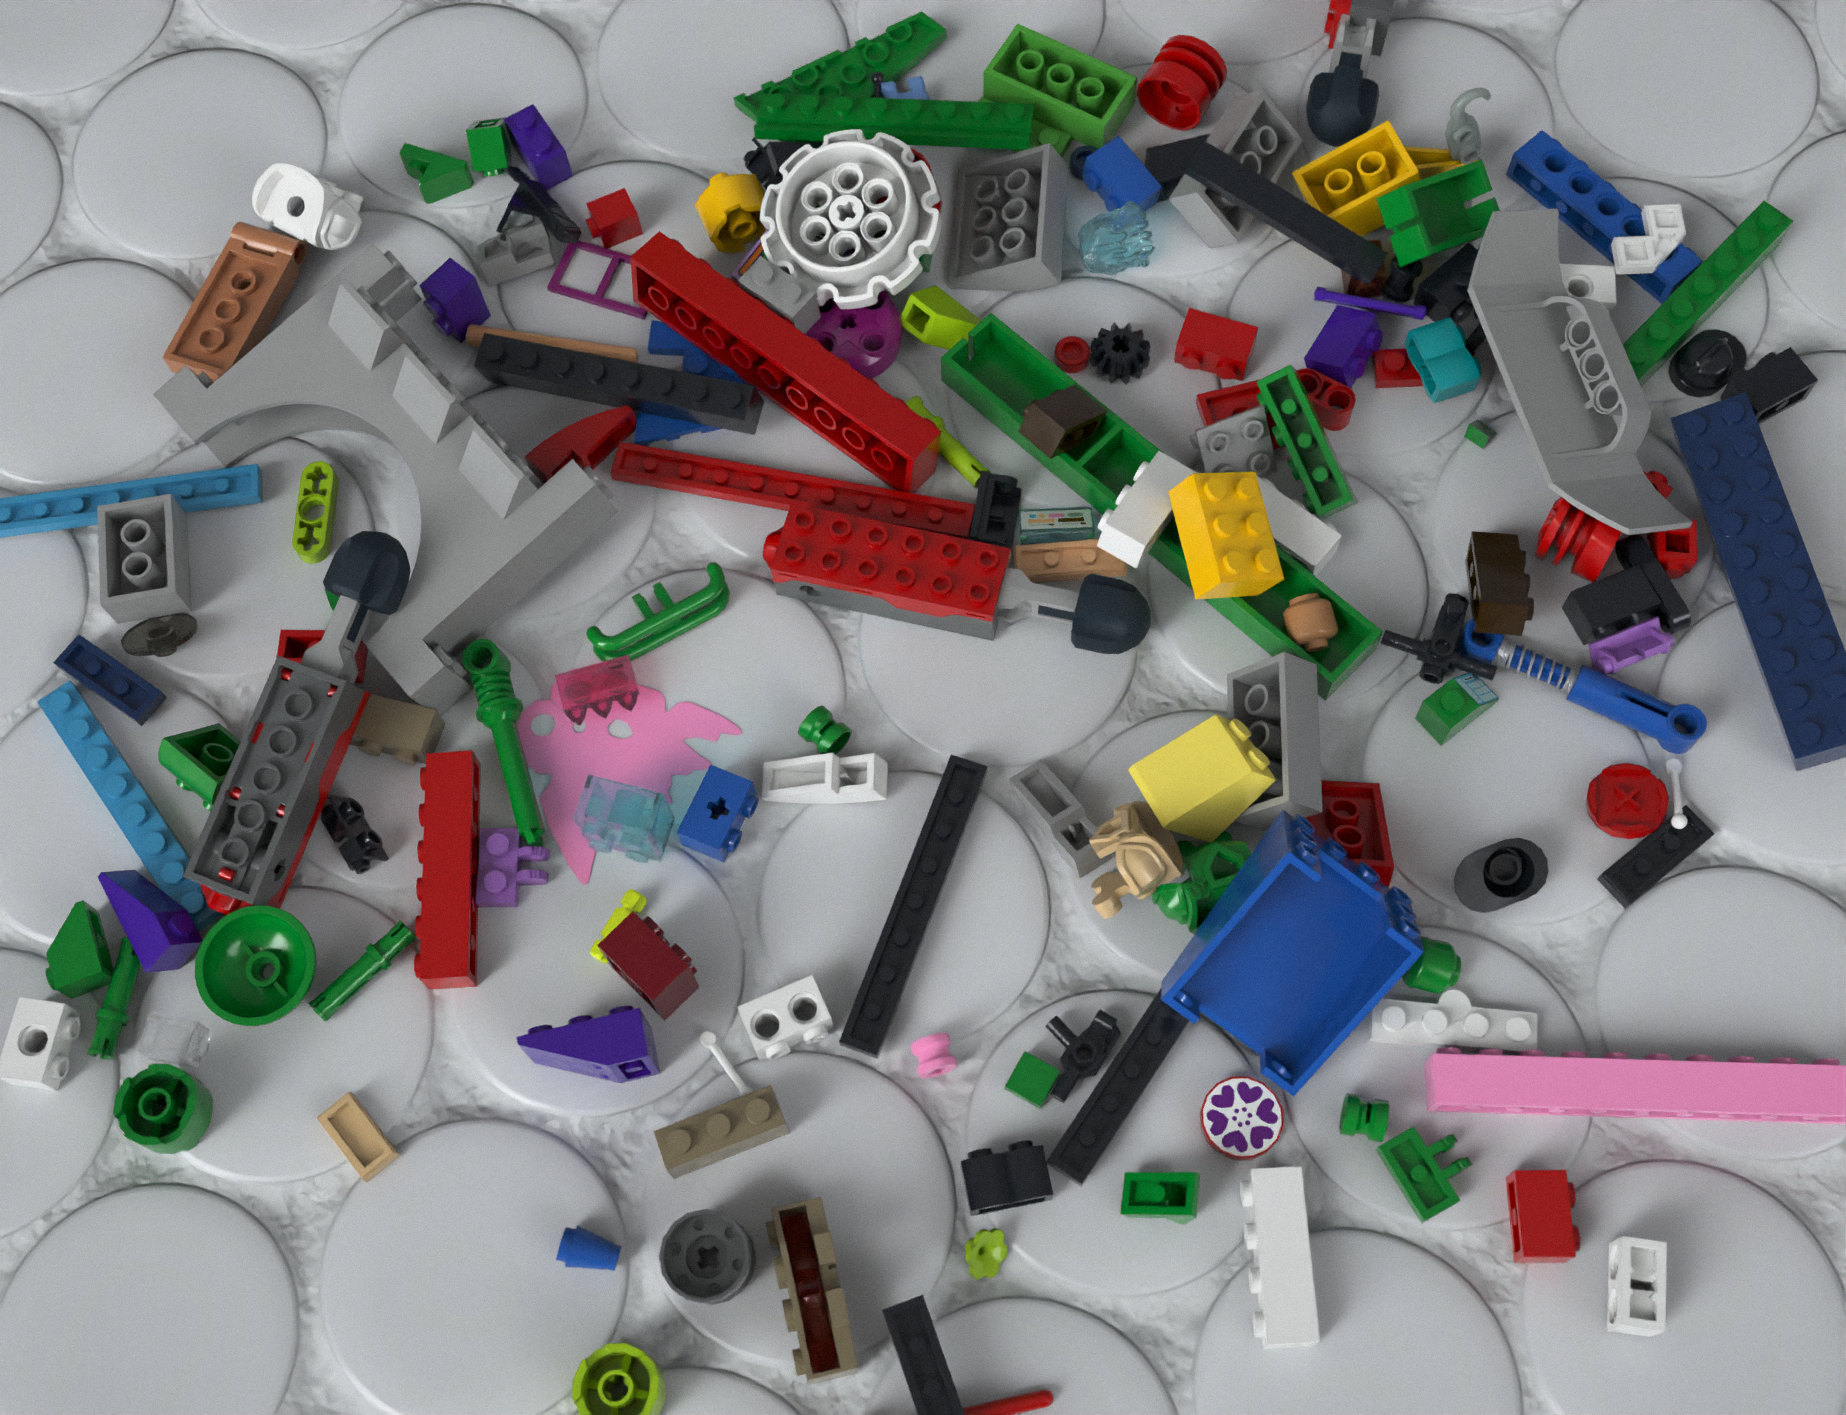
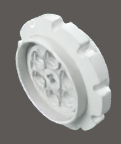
[760,129,942,309]

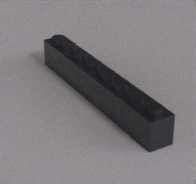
[474,333,764,435]

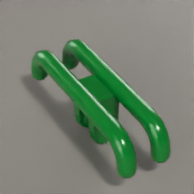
[586,562,730,665]

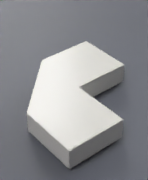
[1611,204,1686,275]

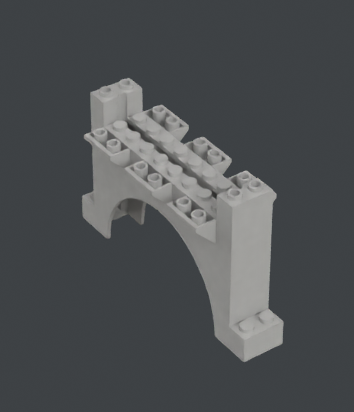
[153,244,618,716]

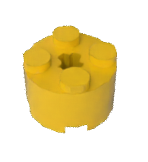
[695,172,767,253]

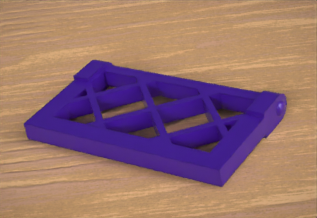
[1313,286,1427,320]

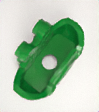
[1151,830,1251,934]

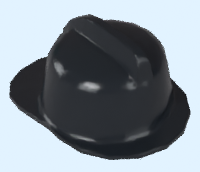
[1668,329,1747,398]
[1454,838,1549,913]

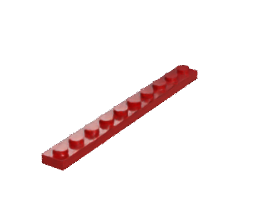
[610,441,975,540]

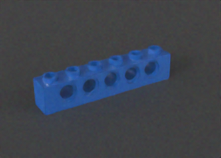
[1506,130,1703,304]

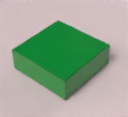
[1005,1051,1060,1109]

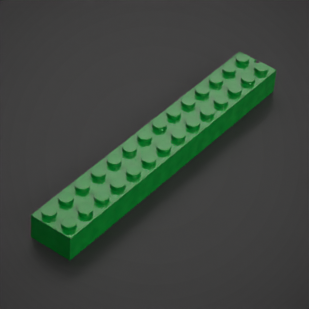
[940,313,1383,701]

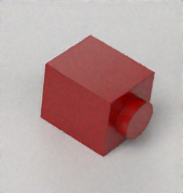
[585,188,643,249]

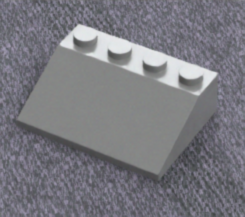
[948,143,1069,292]

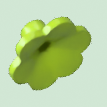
[965,1228,1008,1279]

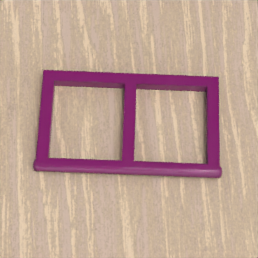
[547,240,648,320]

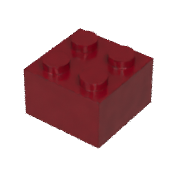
[597,911,699,1021]

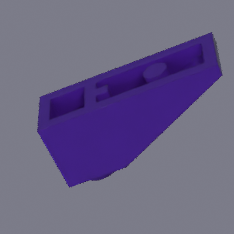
[98,870,203,973]

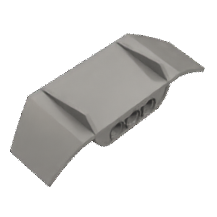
[1467,209,1693,535]

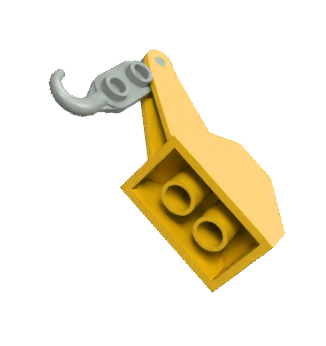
[1292,88,1491,236]

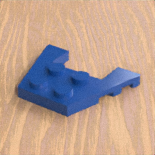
[634,320,749,446]

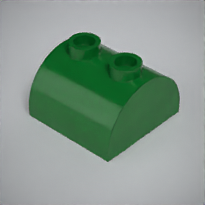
[158,723,241,812]

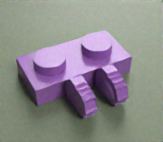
[475,828,550,907]

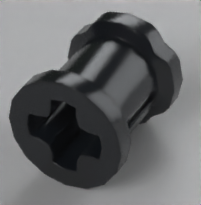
[1382,255,1423,302]

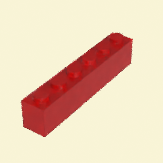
[414,750,481,990]

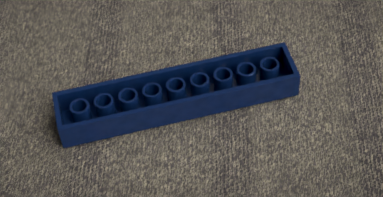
[1671,392,1846,771]

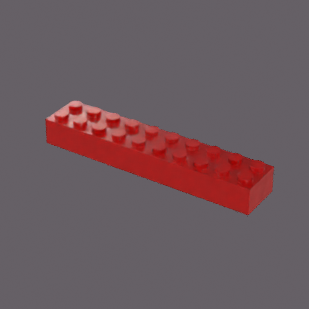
[630,231,942,493]

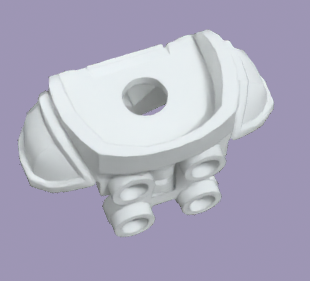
[252,163,364,250]

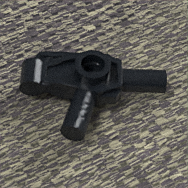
[1045,1009,1121,1103]

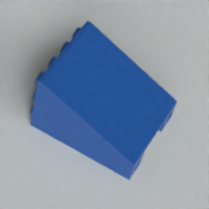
[1161,810,1424,1097]

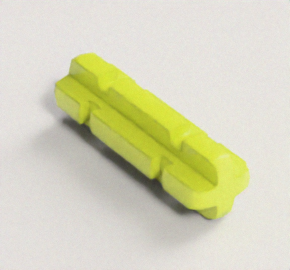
[590,889,647,964]

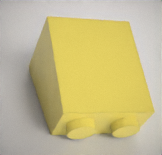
[1128,714,1276,843]

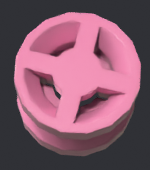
[910,1033,958,1079]

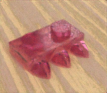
[555,655,640,726]

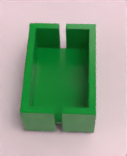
[1376,160,1500,267]

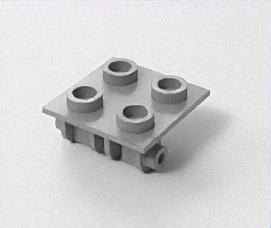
[1190,404,1277,478]

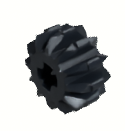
[1090,322,1151,385]

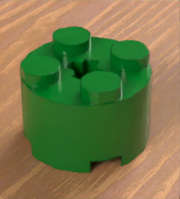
[113,1064,213,1154]

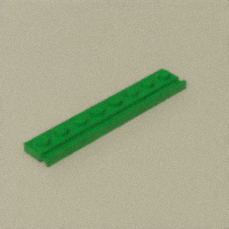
[754,94,1034,150]

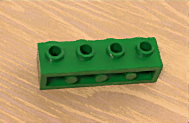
[1256,365,1358,519]

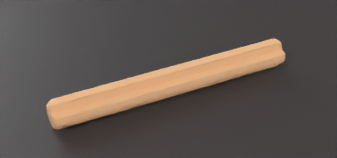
[466,324,638,363]

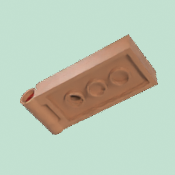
[162,222,307,382]

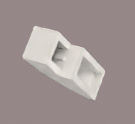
[762,753,888,804]

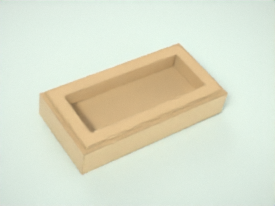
[317,1091,400,1182]

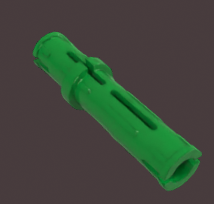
[308,920,417,1022]
[87,937,141,1060]

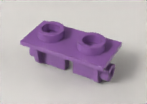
[1588,616,1675,675]

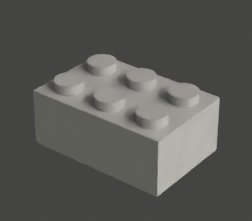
[97,494,191,624]

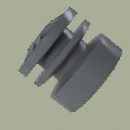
[659,1209,756,1305]

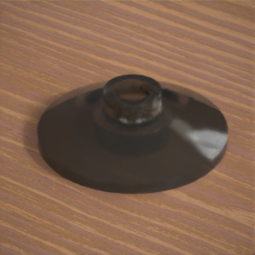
[121,613,198,657]

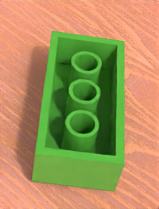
[983,23,1137,149]

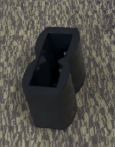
[960,1140,1054,1216]

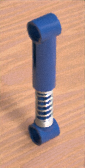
[1457,619,1707,754]

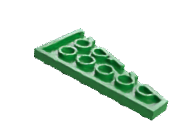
[734,11,946,142]

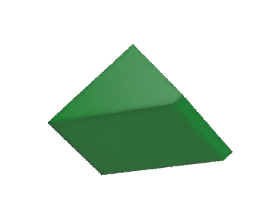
[1464,420,1496,449]

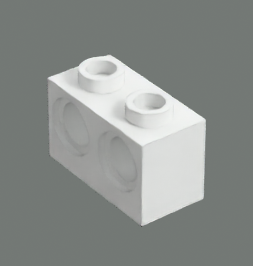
[737,975,834,1060]
[1607,1236,1667,1337]

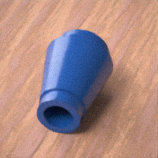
[556,1225,622,1271]

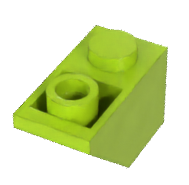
[900,285,982,350]

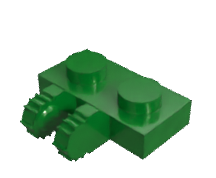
[1376,1126,1473,1223]

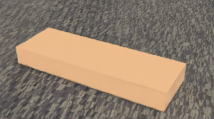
[1013,539,1128,583]

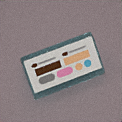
[1018,507,1095,545]

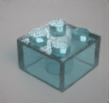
[573,774,675,863]

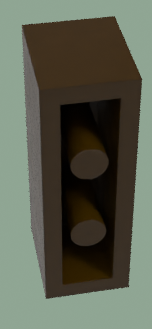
[1465,531,1534,636]

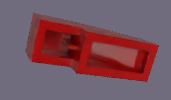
[524,405,637,484]

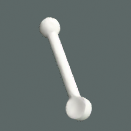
[1665,758,1688,829]
[700,1031,754,1098]

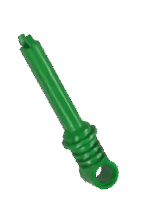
[462,639,545,847]

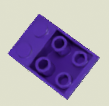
[517,1006,661,1083]

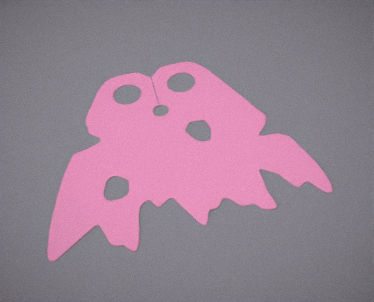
[517,669,742,884]

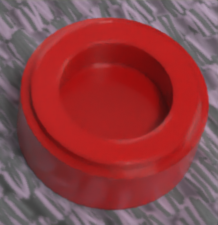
[1054,336,1090,373]

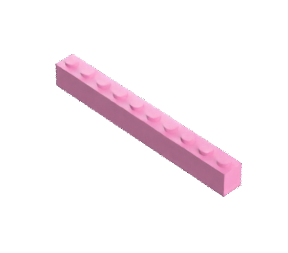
[1424,1048,1846,1124]

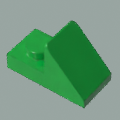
[399,143,474,204]
[1120,1172,1200,1224]

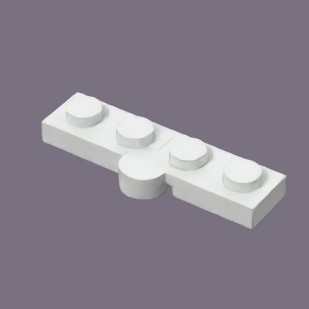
[1369,989,1538,1055]

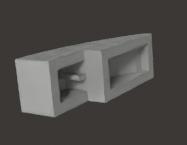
[1009,759,1112,879]

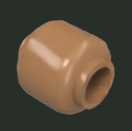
[1283,593,1338,653]

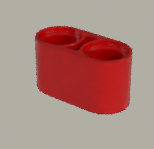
[1297,368,1356,431]

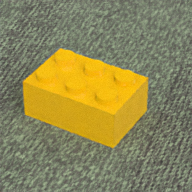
[1168,472,1284,600]

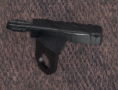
[496,166,582,244]

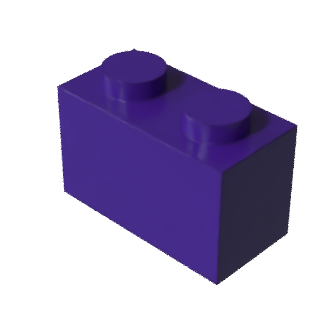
[503,104,573,190]
[419,258,491,343]
[1304,305,1383,389]

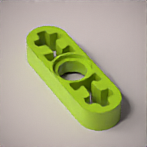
[292,461,339,564]

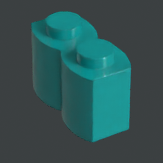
[1404,317,1482,404]

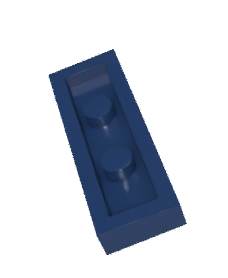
[53,634,167,726]

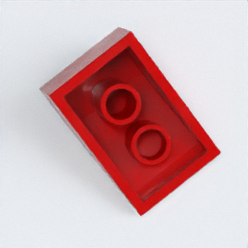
[1305,780,1394,888]

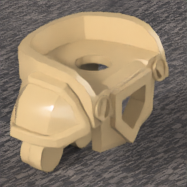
[1089,801,1185,919]

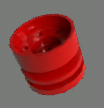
[1137,35,1227,131]
[1534,497,1622,583]

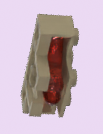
[765,1197,858,1385]

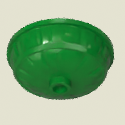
[195,905,316,1027]

